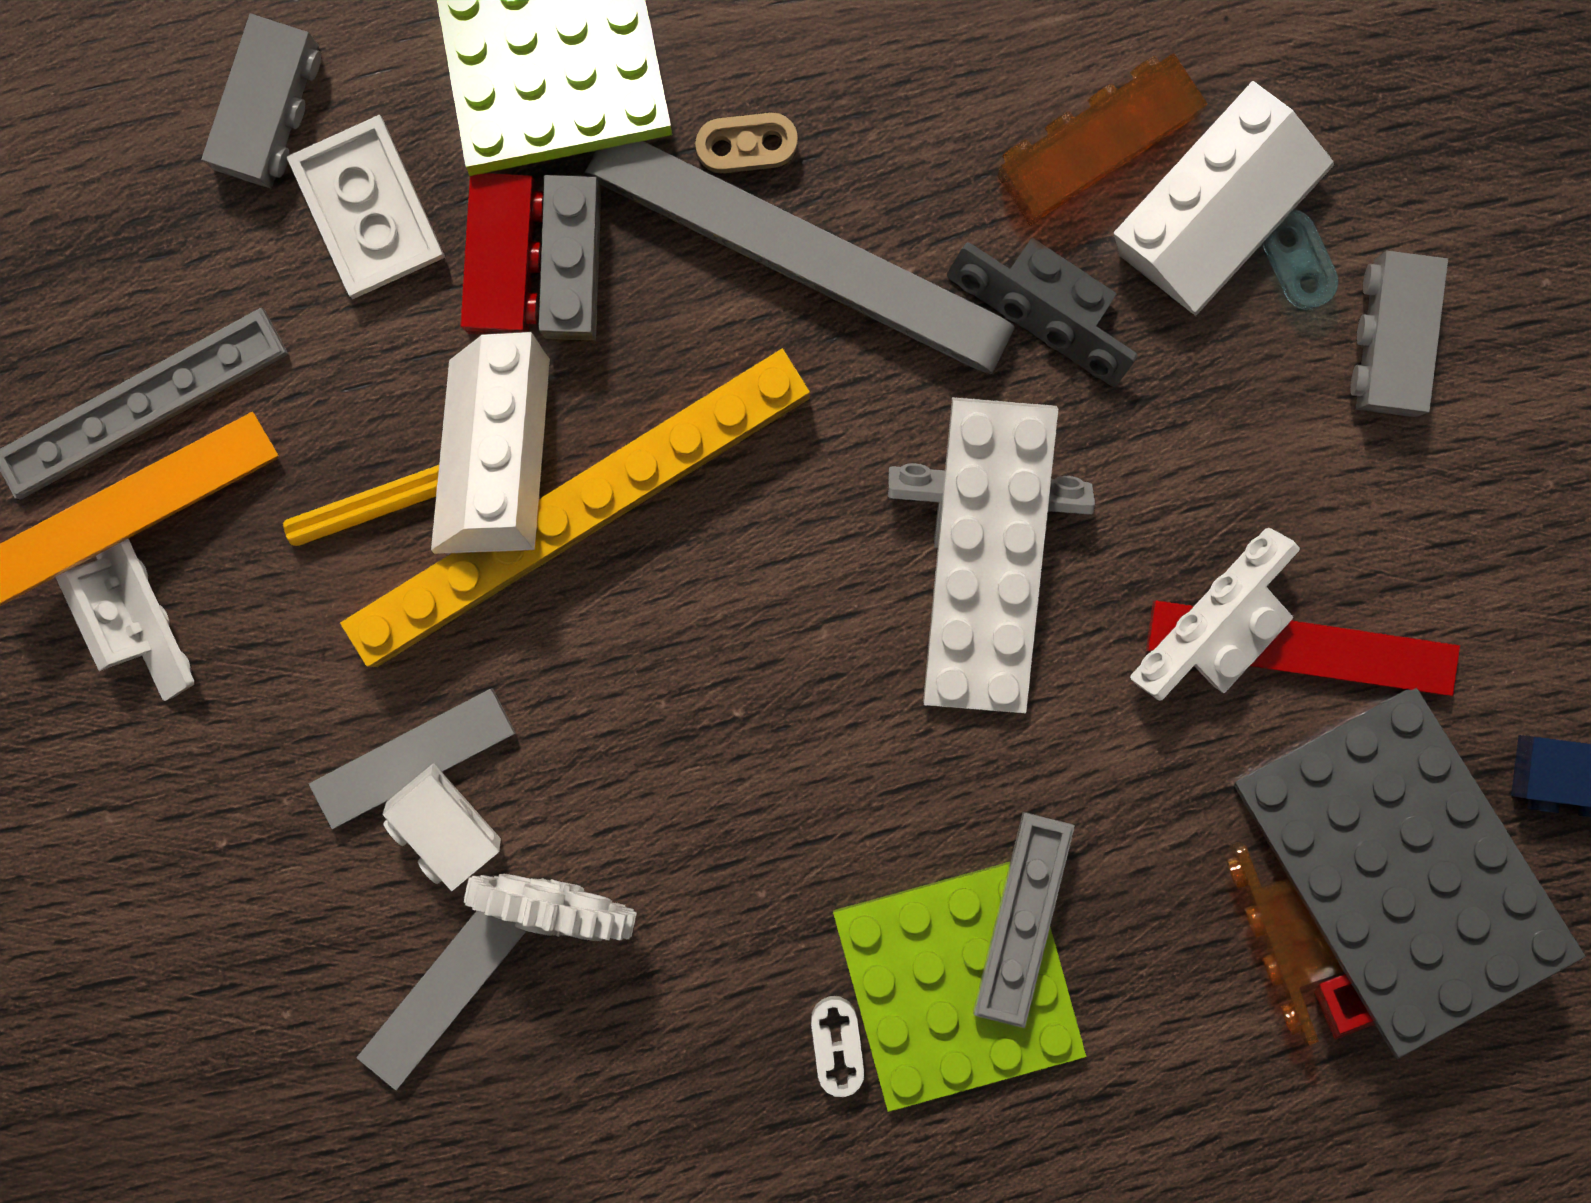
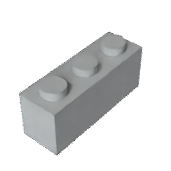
[201,13,321,189]
[539,175,601,341]
[1350,251,1448,417]

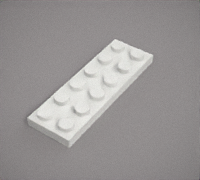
[923,397,1058,713]

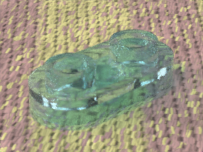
[1262,210,1338,310]

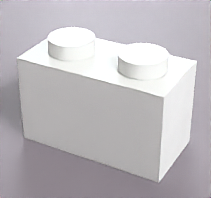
[383,763,501,891]

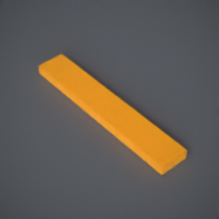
[0,411,279,606]

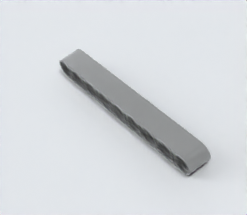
[584,141,1015,374]

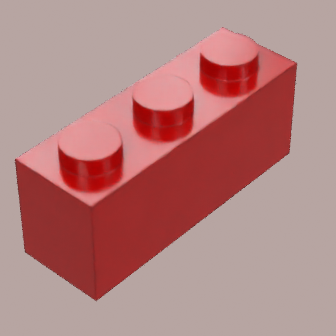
[460,173,544,335]

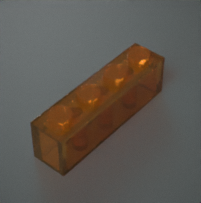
[997,53,1208,226]

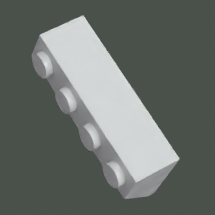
[1113,81,1334,316]
[431,332,550,554]

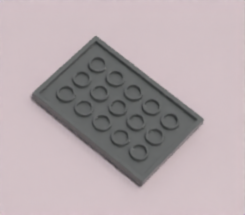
[1234,688,1586,1060]

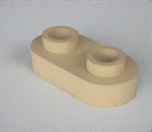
[695,113,798,173]

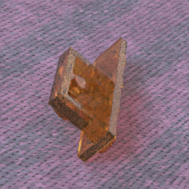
[1226,841,1343,1045]

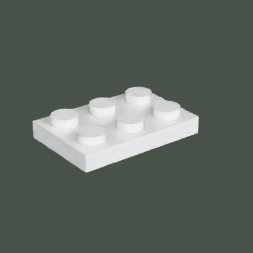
[287,115,445,299]

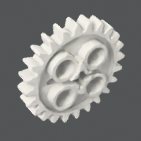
[464,874,637,941]

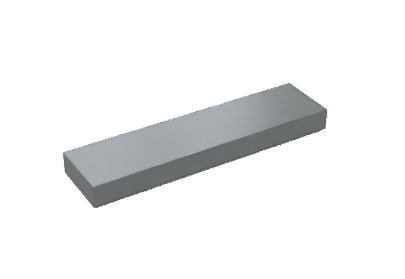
[309,688,516,829]
[973,812,1075,1028]
[357,911,527,1090]

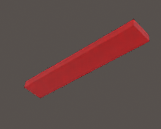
[1146,600,1460,696]

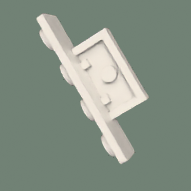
[1130,528,1300,701]
[56,539,194,701]

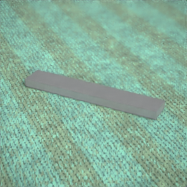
[0,308,289,500]

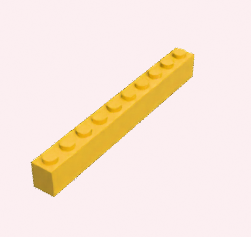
[340,348,810,667]

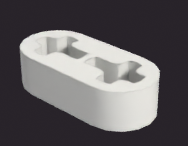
[811,996,864,1097]

